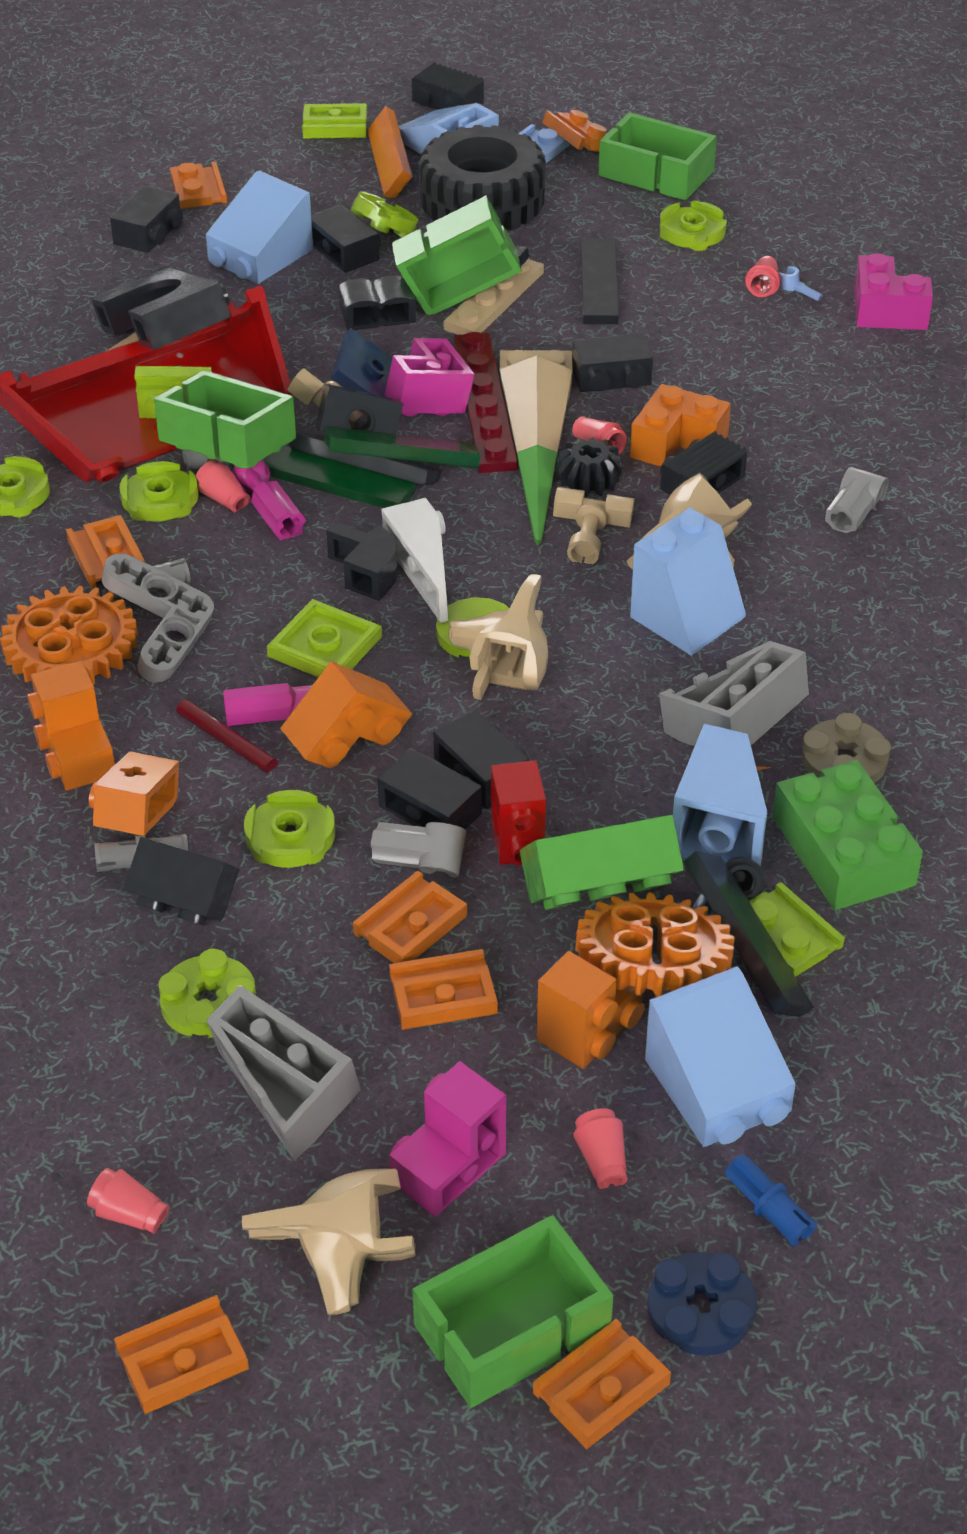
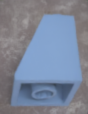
[206,170,313,284]
[630,507,746,656]
[673,724,767,867]
[645,966,795,1147]

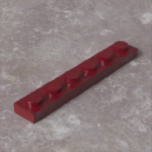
[454,332,517,473]

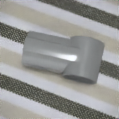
[825,466,889,533]
[371,822,466,878]

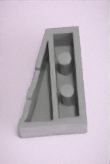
[659,641,809,746]
[207,985,361,1161]

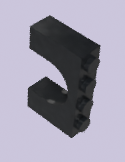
[91,267,231,350]

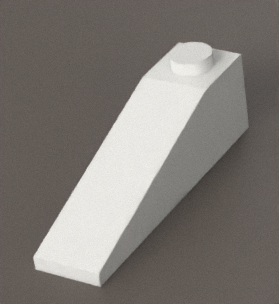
[381,498,448,623]

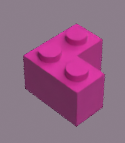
[854,253,933,330]
[385,338,475,416]
[389,1061,506,1217]

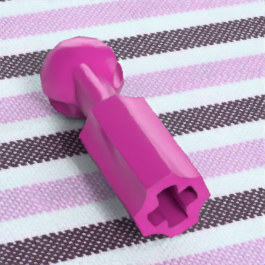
[232,460,307,540]
[223,683,312,726]

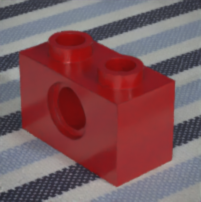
[491,760,546,866]

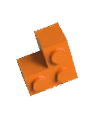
[630,384,731,466]
[27,660,115,791]
[280,661,412,768]
[537,951,645,1069]

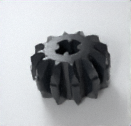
[557,436,622,498]

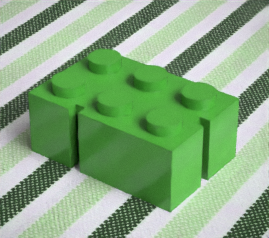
[598,112,717,200]
[392,196,522,315]
[154,370,296,468]
[772,760,923,911]
[519,815,684,910]
[412,1215,613,1408]

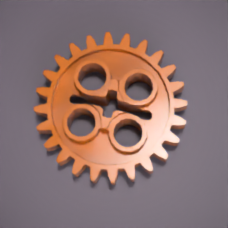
[0,586,138,685]
[575,893,734,997]

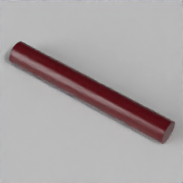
[176,699,278,773]

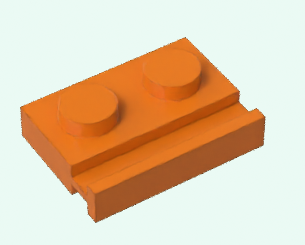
[542,110,607,151]
[170,162,227,209]
[66,515,145,588]
[353,871,467,963]
[389,949,498,1030]
[114,1295,249,1414]
[533,1319,671,1449]

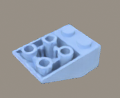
[399,103,499,154]

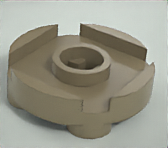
[802,713,891,783]

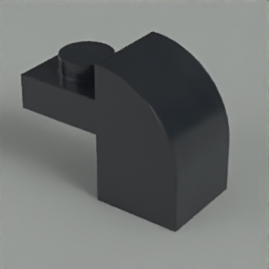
[326,522,398,601]

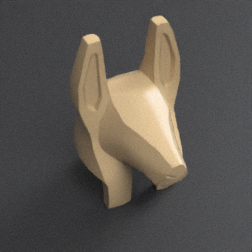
[626,473,752,569]
[449,574,548,700]
[242,1169,416,1315]

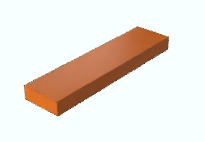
[367,106,412,198]

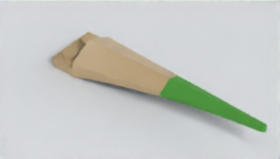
[500,350,573,545]

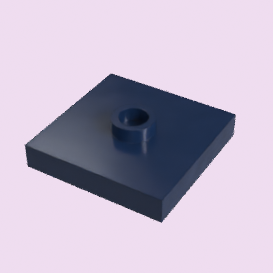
[331,328,392,397]

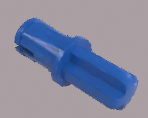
[725,1154,818,1248]

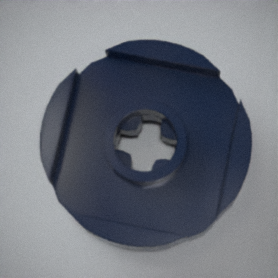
[647,1252,757,1356]

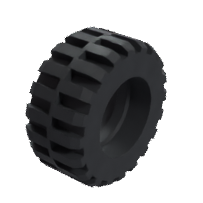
[419,125,546,231]

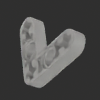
[102,553,214,683]

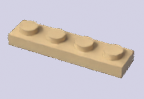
[444,259,544,335]

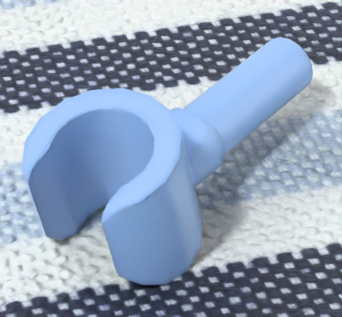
[779,266,823,301]

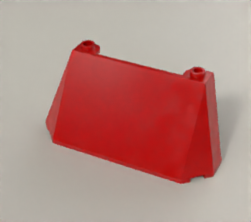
[0,285,294,483]

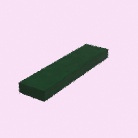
[324,427,481,468]
[264,446,416,508]

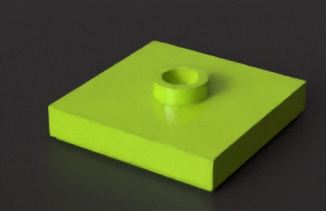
[267,599,382,677]

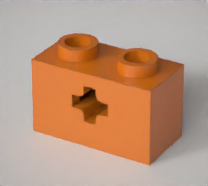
[89,751,179,836]

